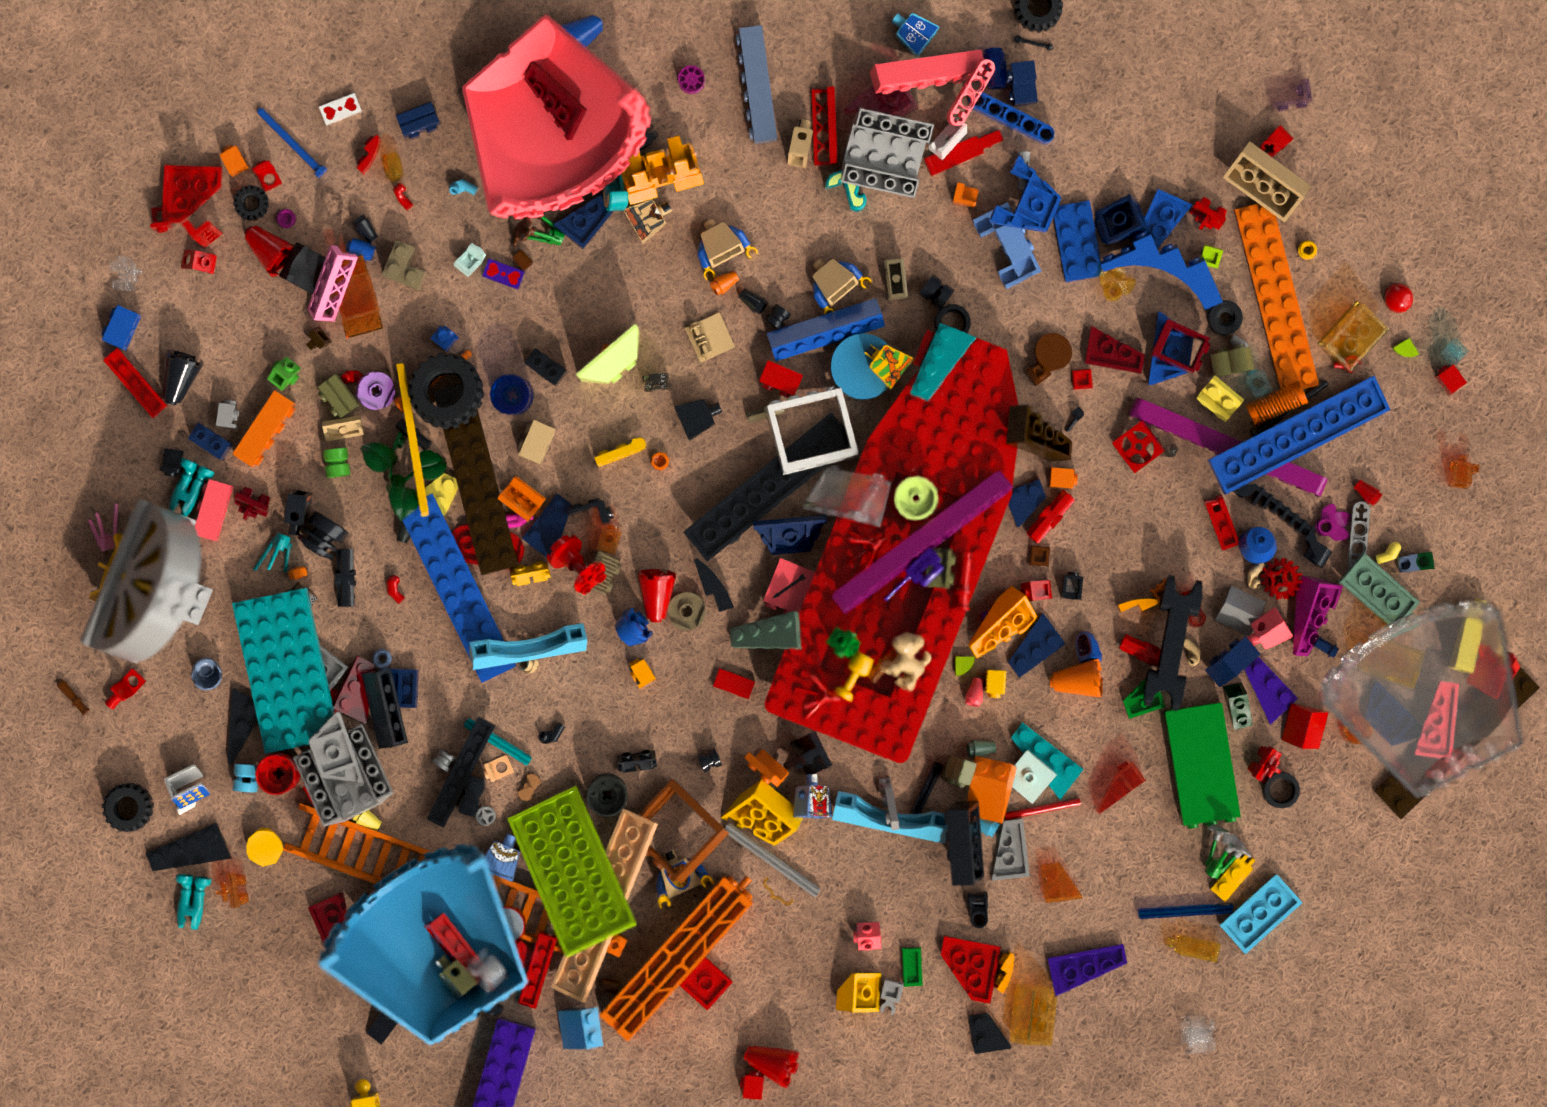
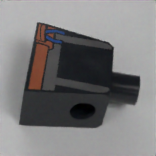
[284,489,312,536]

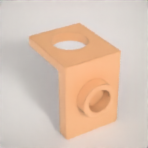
[483,755,514,782]

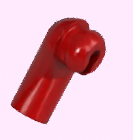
[393,183,414,211]
[341,370,363,383]
[386,575,405,604]

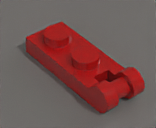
[1203,494,1239,551]

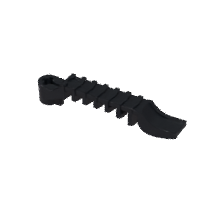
[1233,484,1332,568]

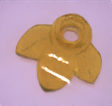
[1099,267,1136,301]

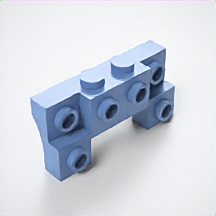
[972,202,1041,290]

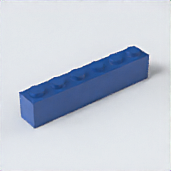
[767,298,885,361]

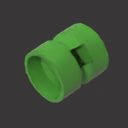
[323,448,351,478]

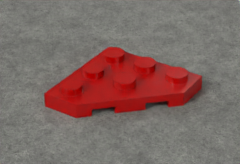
[162,165,223,224]
[940,936,1001,1004]

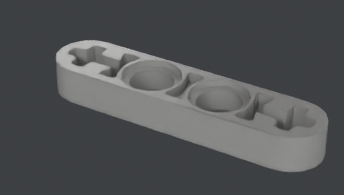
[1347,501,1370,570]

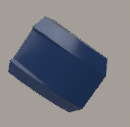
[1095,194,1148,244]

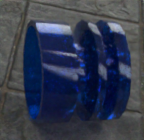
[490,374,534,416]

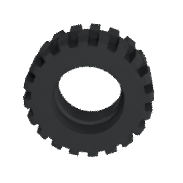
[408,353,484,429]

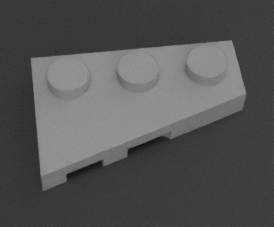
[992,819,1030,881]

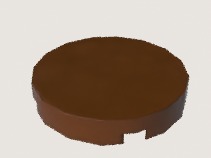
[1034,333,1072,371]

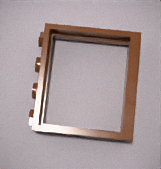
[638,779,729,884]

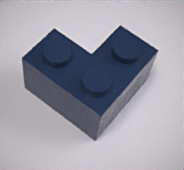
[1006,60,1038,107]
[1205,636,1260,688]

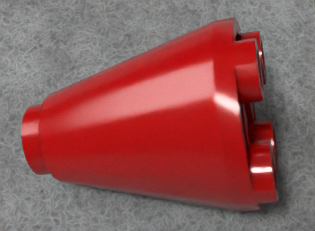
[744,1046,799,1088]

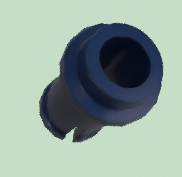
[1313,636,1340,658]

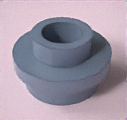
[372,649,392,668]

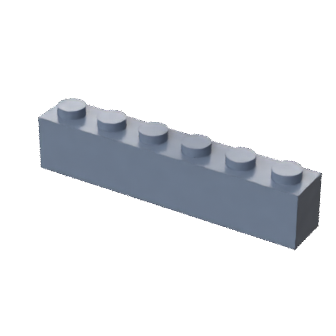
[736,25,777,144]

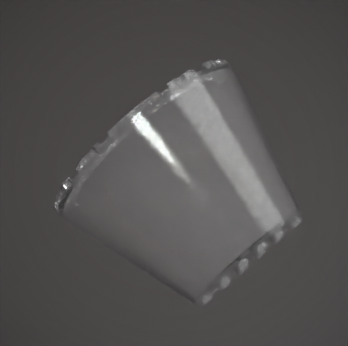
[1320,600,1523,798]

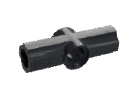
[335,549,356,607]

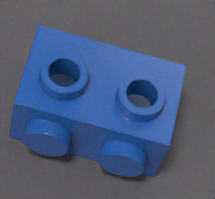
[101,305,142,351]

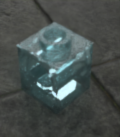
[1438,338,1469,365]
[1244,369,1273,399]

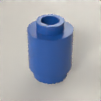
[346,238,375,262]

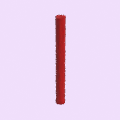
[1005,798,1081,820]

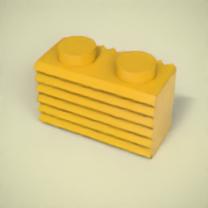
[984,670,1006,698]

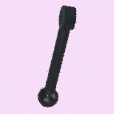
[1014,35,1053,51]

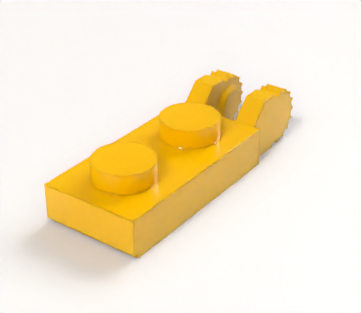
[594,437,647,467]

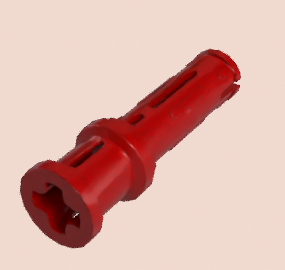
[952,551,973,611]

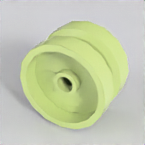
[894,477,938,521]

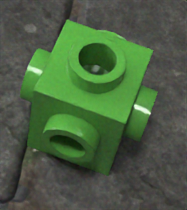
[267,356,301,391]

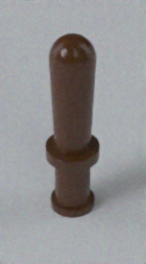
[57,680,90,716]

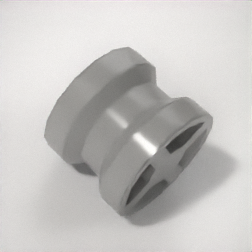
[432,749,456,772]
[476,806,496,826]

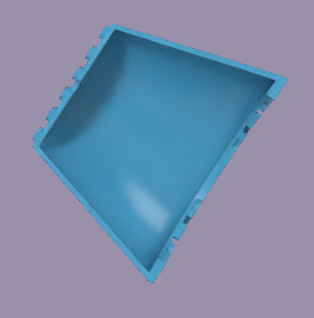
[319,844,528,1046]

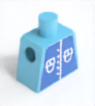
[891,13,939,59]

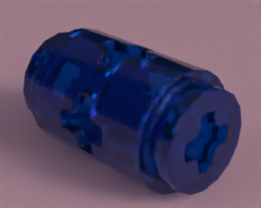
[983,48,1008,89]

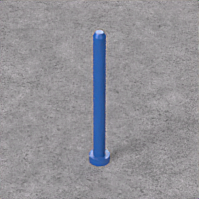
[257,108,327,178]

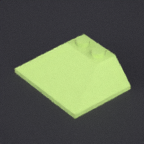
[576,324,640,384]

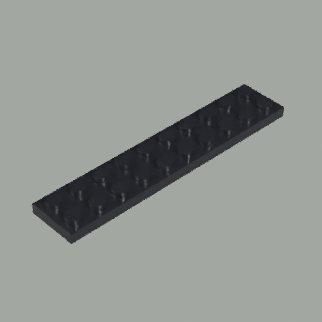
[683,412,850,562]

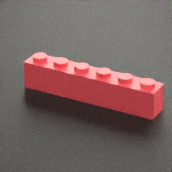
[870,50,987,94]

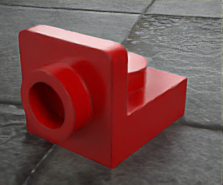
[1020,580,1052,602]

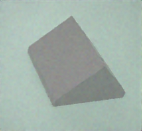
[1215,586,1266,636]

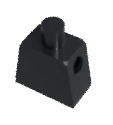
[674,399,722,441]

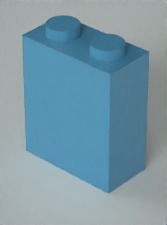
[558,1007,603,1049]

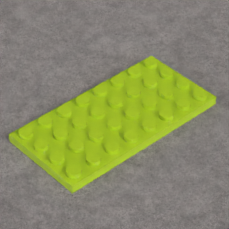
[507,786,637,958]

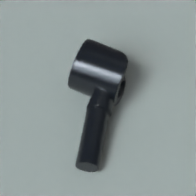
[1065,407,1084,433]

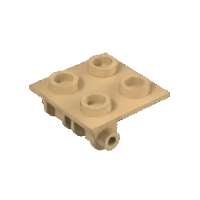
[685,312,735,363]

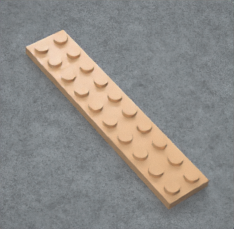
[551,809,658,1003]

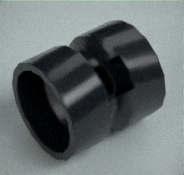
[919,274,955,310]

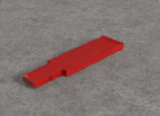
[923,130,1004,177]

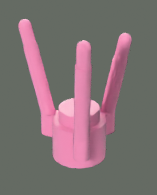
[88,504,118,551]

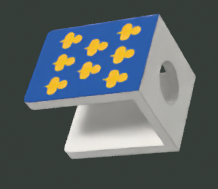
[164,764,210,809]

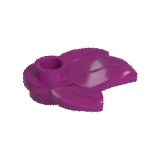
[1315,504,1351,541]

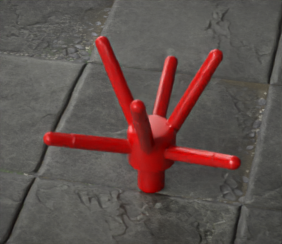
[847,530,888,569]
[795,667,841,718]

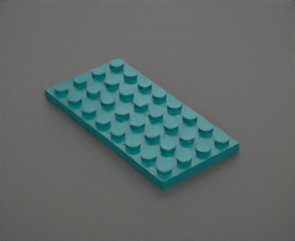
[232,588,335,753]

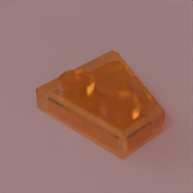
[1040,862,1082,903]

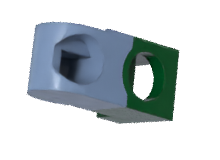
[1397,552,1435,573]

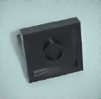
[783,731,832,775]

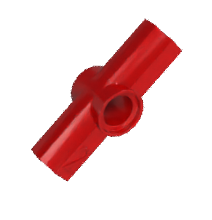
[1026,490,1075,544]
[1118,634,1161,667]

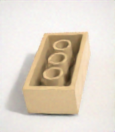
[1223,141,1312,222]

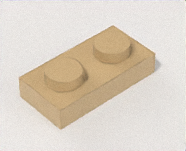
[322,415,364,442]

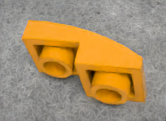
[994,951,1014,993]

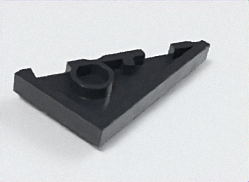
[228,688,258,765]

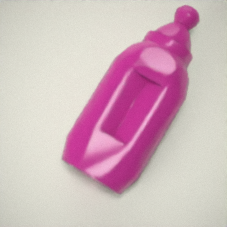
[506,513,534,528]

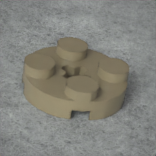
[668,592,706,630]

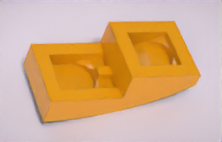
[1117,599,1159,612]

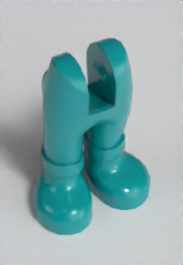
[169,458,215,517]
[175,874,212,930]

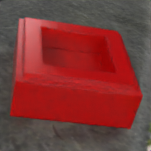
[1072,369,1093,390]

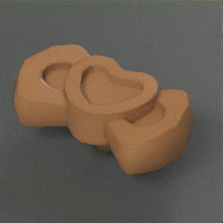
[517,773,541,801]

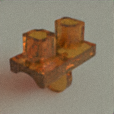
[216,873,249,908]

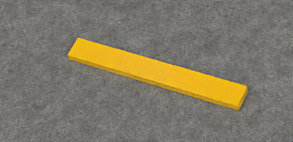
[396,363,429,517]

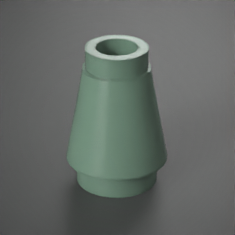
[967,740,996,759]

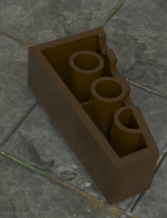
[1006,404,1072,462]

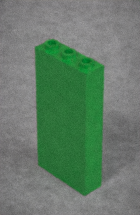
[1163,702,1241,829]

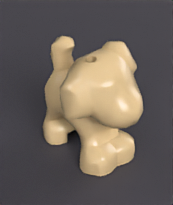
[880,632,931,692]

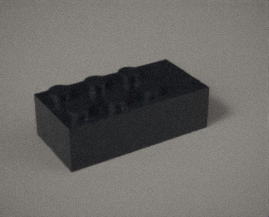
[944,801,984,886]

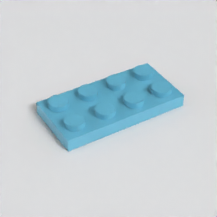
[1219,874,1303,954]

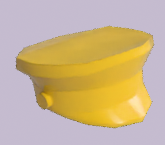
[246,827,283,867]

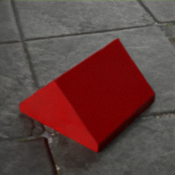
[1282,703,1329,749]

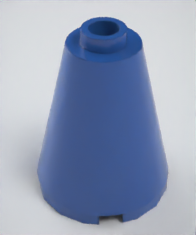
[560,15,603,48]

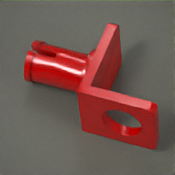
[105,668,146,709]

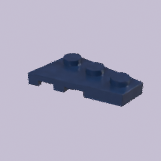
[553,194,614,250]
[522,494,572,558]
[1008,613,1066,678]

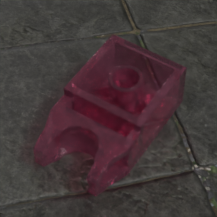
[844,86,919,117]

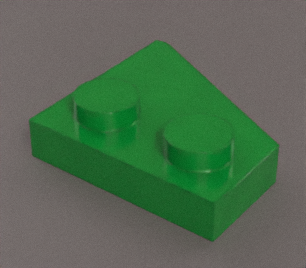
[1123,679,1165,719]

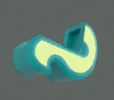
[825,170,867,212]
[603,174,629,212]

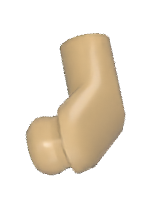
[1247,563,1266,589]

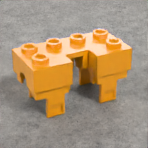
[621,135,704,205]

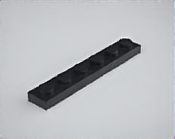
[427,716,496,828]

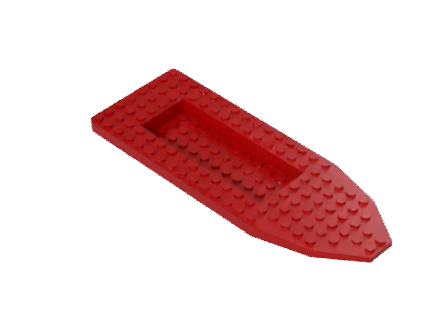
[764,338,1019,763]

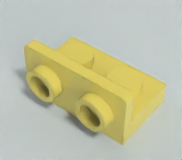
[1196,376,1244,422]

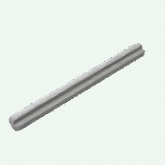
[725,823,820,897]

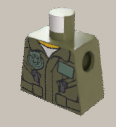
[436,955,478,1000]

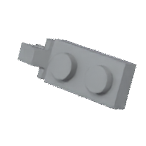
[879,777,899,831]

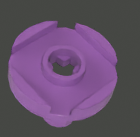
[356,371,395,410]

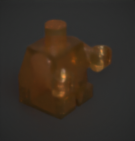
[1448,455,1479,489]

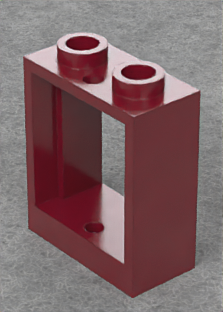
[1150,319,1211,374]

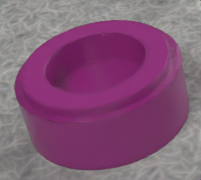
[277,209,296,229]

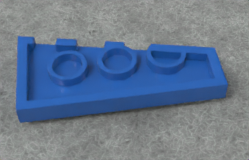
[1131,189,1193,267]

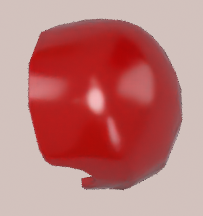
[1384,282,1413,313]

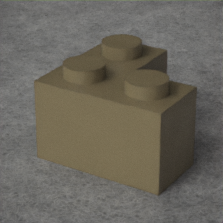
[382,240,426,292]

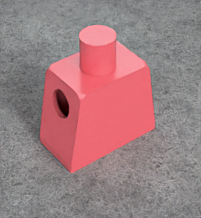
[1247,607,1293,649]

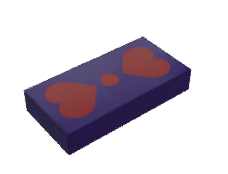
[482,259,525,290]

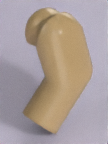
[1183,637,1200,666]

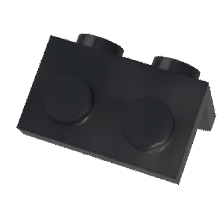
[567,498,614,525]

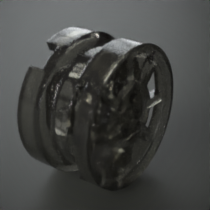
[642,373,671,392]

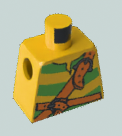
[864,344,913,390]

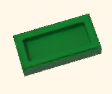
[902,947,923,987]

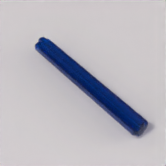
[1138,903,1234,919]

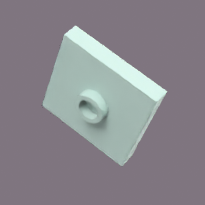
[1012,750,1057,804]

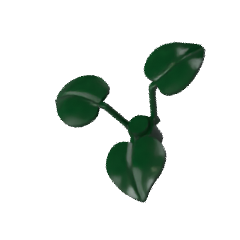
[360,443,447,521]

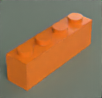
[232,390,296,468]

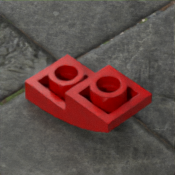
[356,134,381,175]

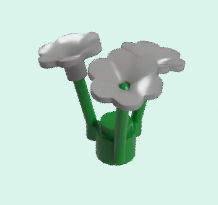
[1205,825,1252,879]

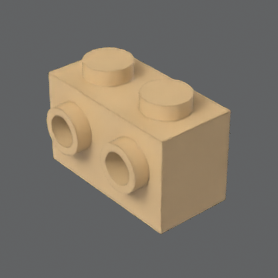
[517,420,556,465]

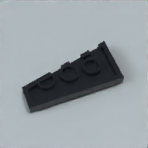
[146,823,232,871]

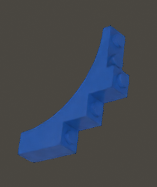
[1100,231,1223,310]

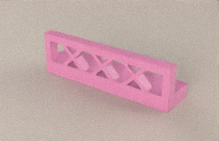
[307,245,358,321]

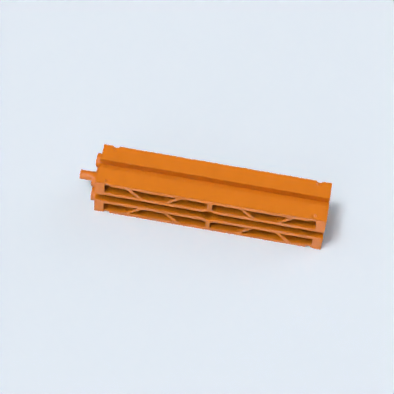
[599,875,753,1042]

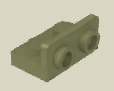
[925,548,955,588]

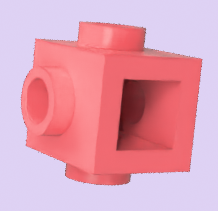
[853,922,881,951]

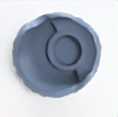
[191,657,222,691]

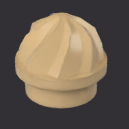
[519,659,539,674]

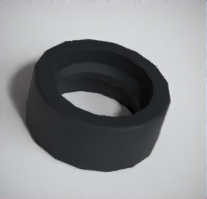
[934,304,971,333]
[1262,772,1300,809]

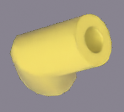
[1376,542,1401,564]

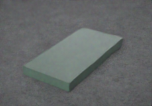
[1338,552,1420,631]

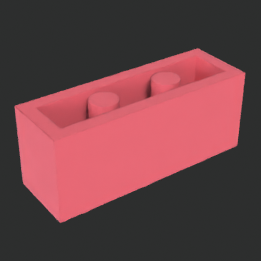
[194,479,234,541]

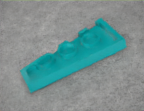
[910,323,976,401]
[1011,722,1084,800]

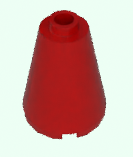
[244,226,294,277]
[638,569,676,623]

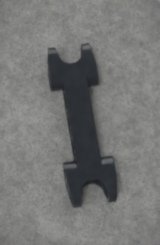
[1143,575,1203,711]

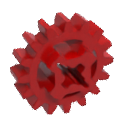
[1260,558,1303,600]

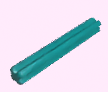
[464,718,532,765]

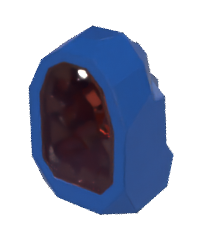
[1075,631,1102,663]

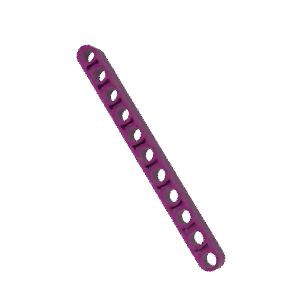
[1128,397,1328,497]
[832,471,1013,613]

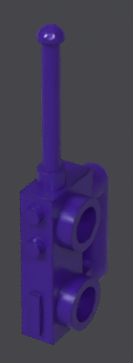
[884,548,943,601]

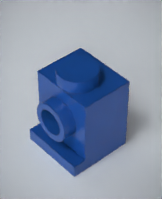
[431,325,459,352]

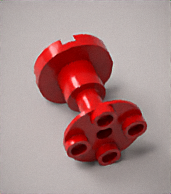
[547,534,606,595]

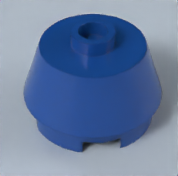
[1239,527,1277,564]
[615,607,653,646]

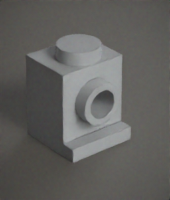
[216,400,239,429]

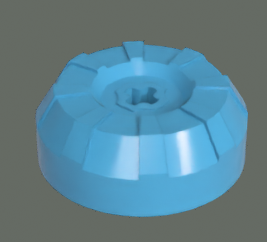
[831,334,889,400]

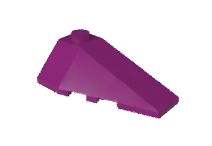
[1293,576,1343,657]

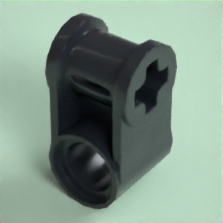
[968,891,988,928]

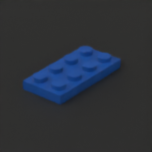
[1054,200,1103,283]

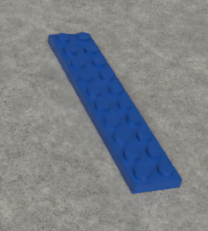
[1208,376,1391,494]
[402,493,516,683]

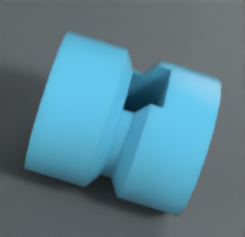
[232,764,258,792]

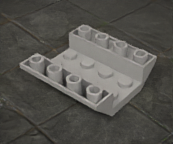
[841,108,934,198]
[293,724,394,826]

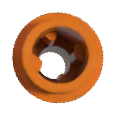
[710,271,739,296]

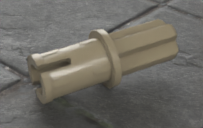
[746,405,785,423]

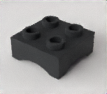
[279,242,326,294]

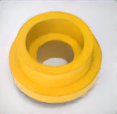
[1298,240,1317,260]

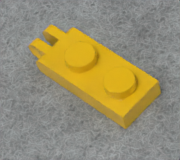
[1210,855,1255,902]

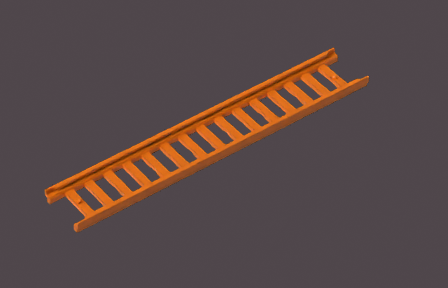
[283,803,564,954]

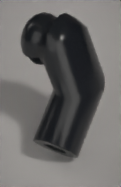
[538,722,565,744]

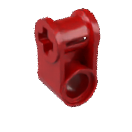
[1259,125,1294,158]

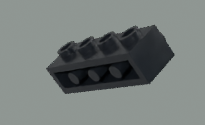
[361,668,408,749]

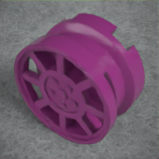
[678,65,705,94]

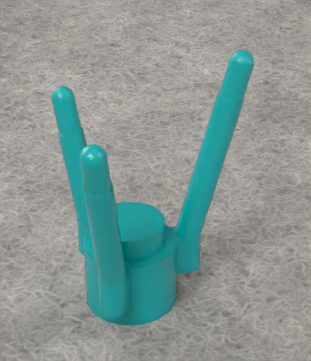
[253,533,292,573]

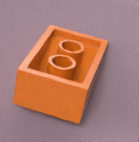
[967,756,1017,824]

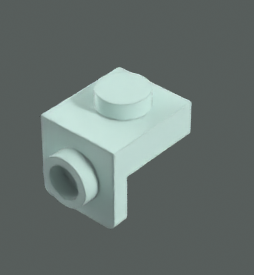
[454,243,486,277]

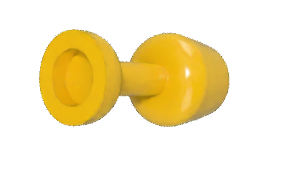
[834,651,874,701]

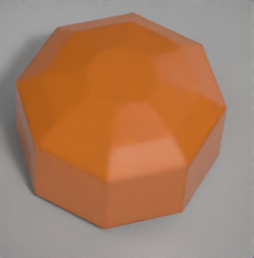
[651,452,669,471]
[288,566,308,581]

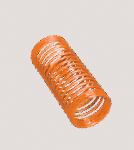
[1246,381,1308,426]

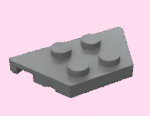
[308,711,364,783]

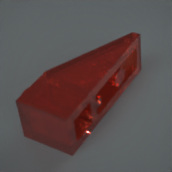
[1096,761,1146,814]

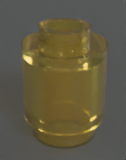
[382,152,405,182]

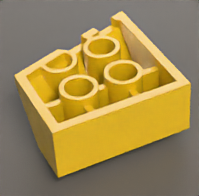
[721,779,803,846]

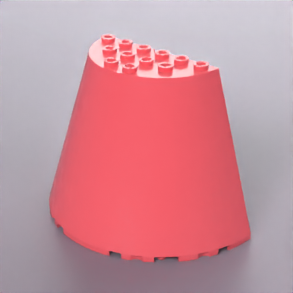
[462,14,650,219]

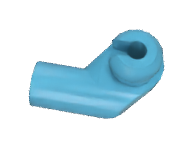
[449,179,478,195]

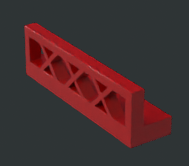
[811,87,837,166]
[182,219,223,248]
[424,913,491,986]

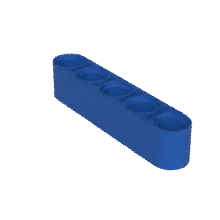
[968,92,1055,144]

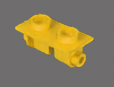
[510,561,551,586]

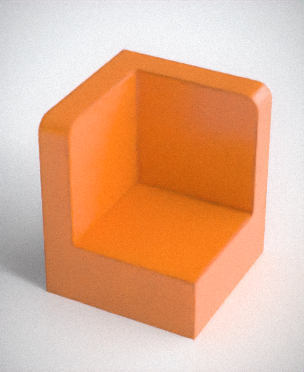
[952,182,979,208]

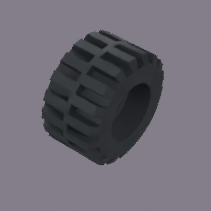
[1014,0,1063,33]
[102,783,154,832]

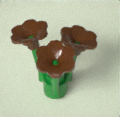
[512,216,565,247]

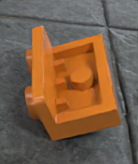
[497,476,545,522]
[744,749,789,787]

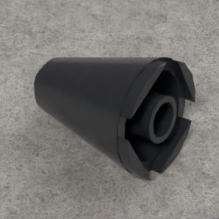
[163,350,204,405]

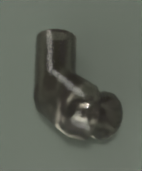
[1151,437,1178,458]

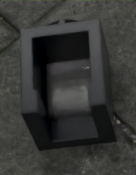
[1061,572,1084,600]

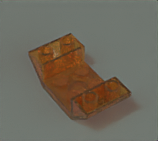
[335,255,384,339]

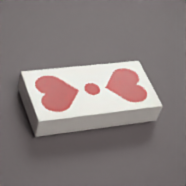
[319,93,362,125]

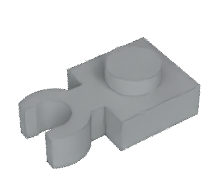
[881,978,904,1015]

